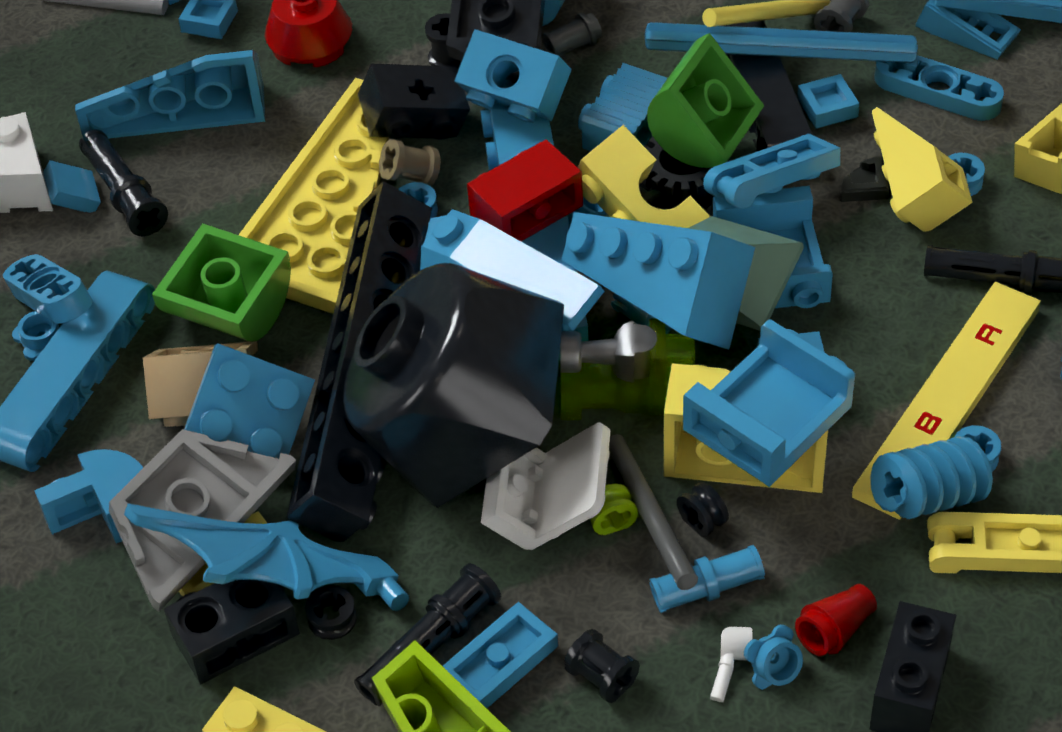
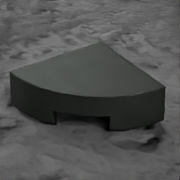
[840,156,889,202]

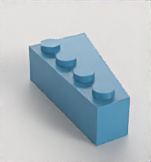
[562,212,755,350]

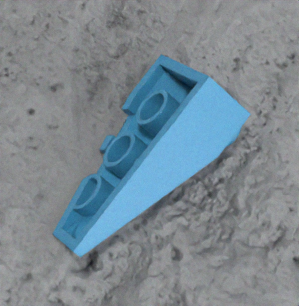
[75,50,265,141]

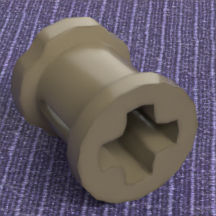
[379,139,441,186]

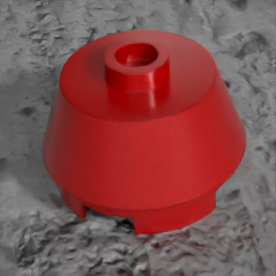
[265,0,352,67]

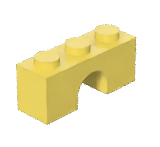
[577,125,710,228]

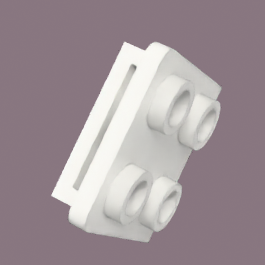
[481,422,610,550]

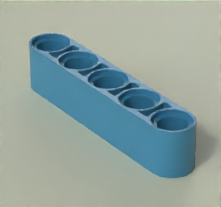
[0,270,155,472]

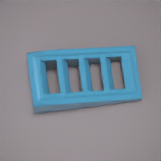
[915,0,1021,60]

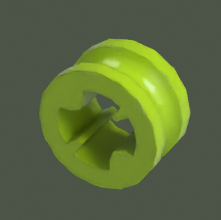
[591,483,638,535]

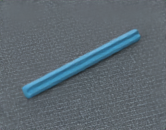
[645,22,918,63]

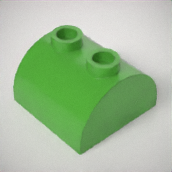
[647,33,764,168]
[152,223,291,342]

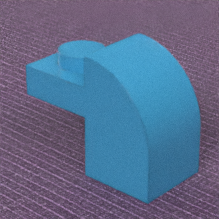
[34,449,143,543]

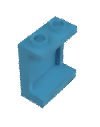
[713,185,833,308]
[683,319,855,487]

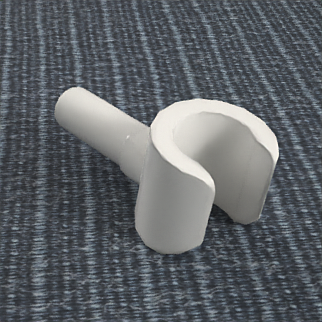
[710,627,752,703]

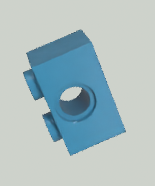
[454,29,572,123]

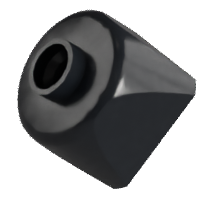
[343,263,564,508]

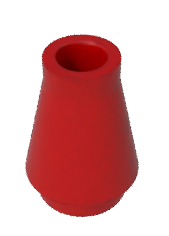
[795,584,877,656]

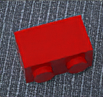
[467,139,583,241]

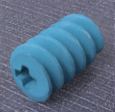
[870,436,993,519]

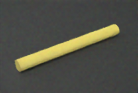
[702,0,830,27]

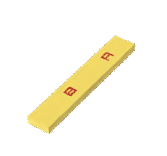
[852,282,1041,520]

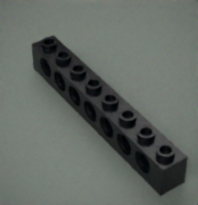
[286,181,432,542]

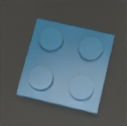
[184,343,315,459]

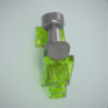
[560,318,695,420]

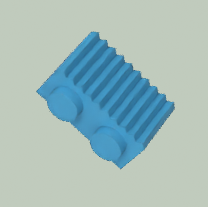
[578,63,667,151]

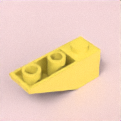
[872,107,973,232]

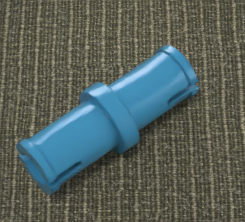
[649,545,765,613]

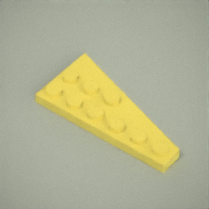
[239,78,389,314]

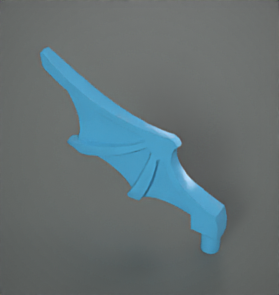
[124,504,409,611]

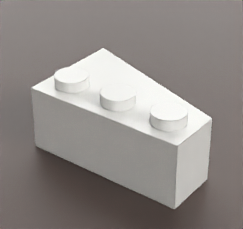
[0,112,53,213]

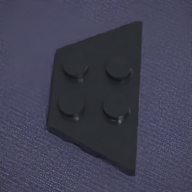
[446,0,545,83]

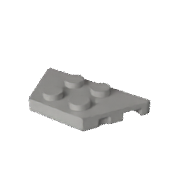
[109,429,296,612]

